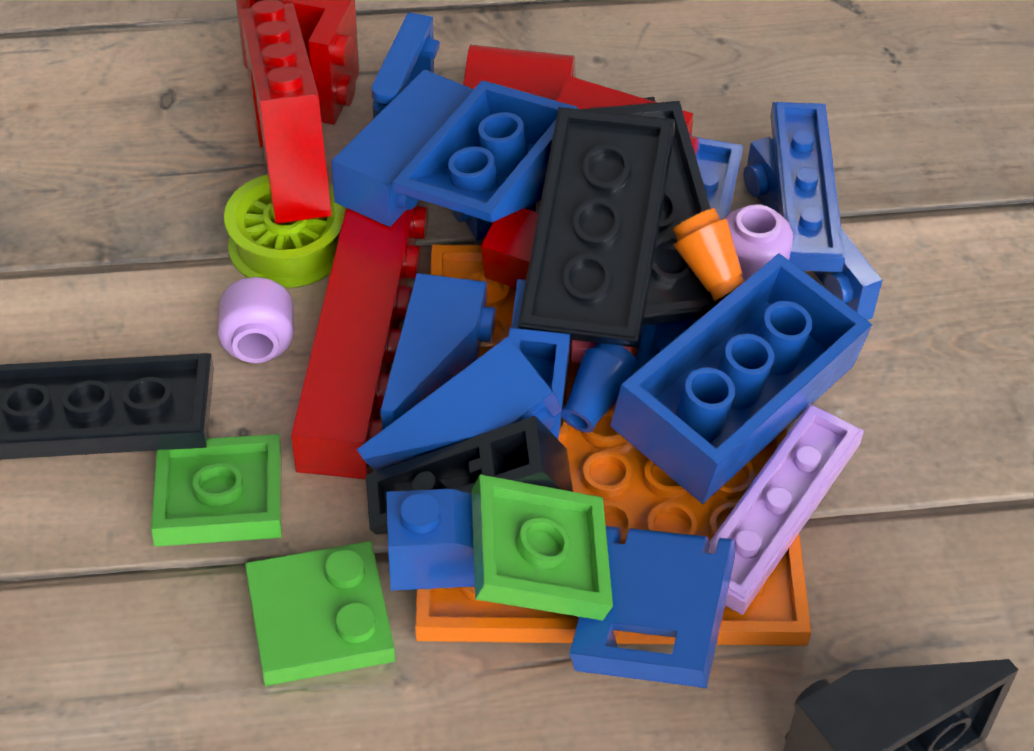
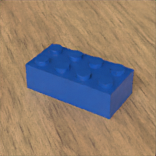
[610,253,873,504]

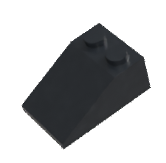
[783,659,1019,751]

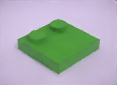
[151,434,282,547]
[472,474,613,621]
[245,541,395,686]

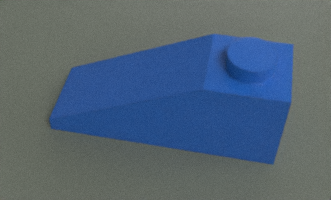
[381,273,496,430]
[357,336,562,471]
[386,489,475,591]

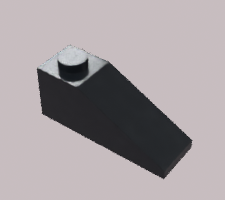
[366,416,573,535]

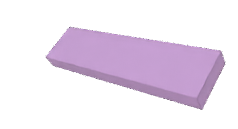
[708,404,864,615]

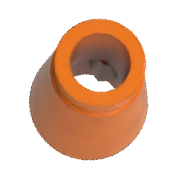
[672,208,744,302]

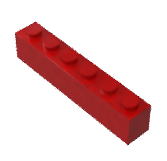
[291,202,429,479]

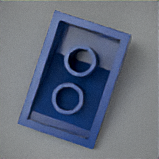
[392,80,578,222]

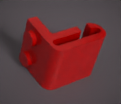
[236,0,359,125]
[463,44,576,101]

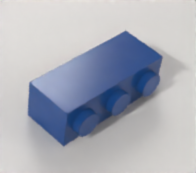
[331,69,474,227]

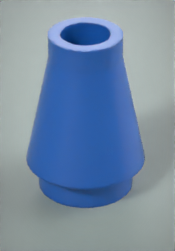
[562,343,638,433]

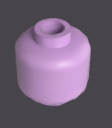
[725,204,794,281]
[217,277,294,363]

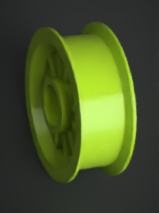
[224,174,346,288]

